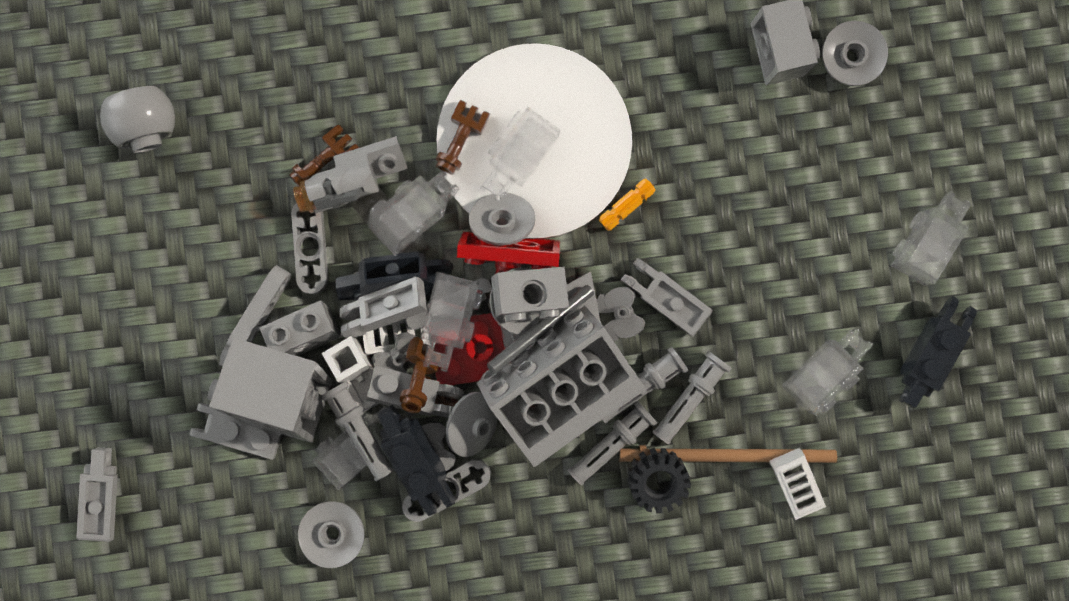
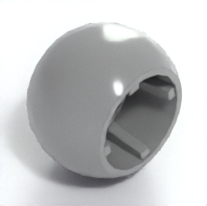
[100,86,176,153]

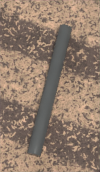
[487,285,594,374]

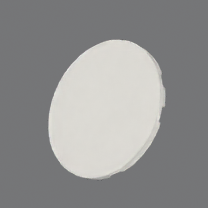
[436,44,632,239]

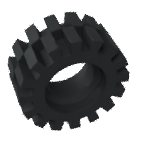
[627,448,691,513]

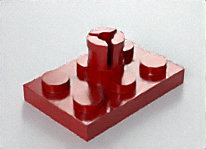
[457,231,560,274]
[429,313,505,385]

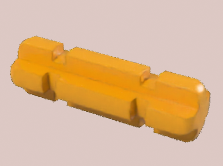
[599,179,655,231]

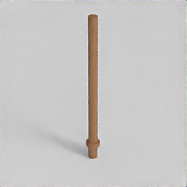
[619,445,837,463]

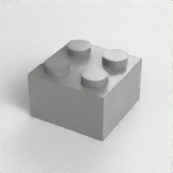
[751,0,820,86]

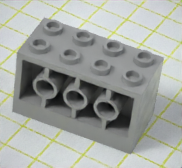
[477,306,645,467]
[208,338,333,443]

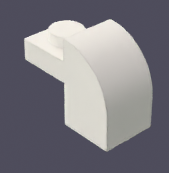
[322,336,379,412]

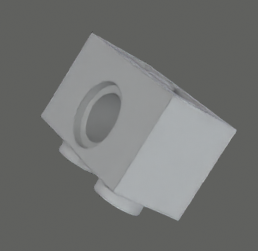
[491,267,569,322]
[259,300,342,356]

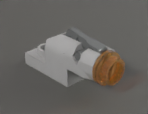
[293,136,408,213]

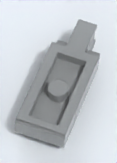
[76,447,118,542]

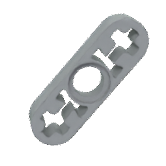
[291,199,329,294]
[226,265,292,346]
[402,459,491,522]

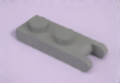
[189,403,282,460]

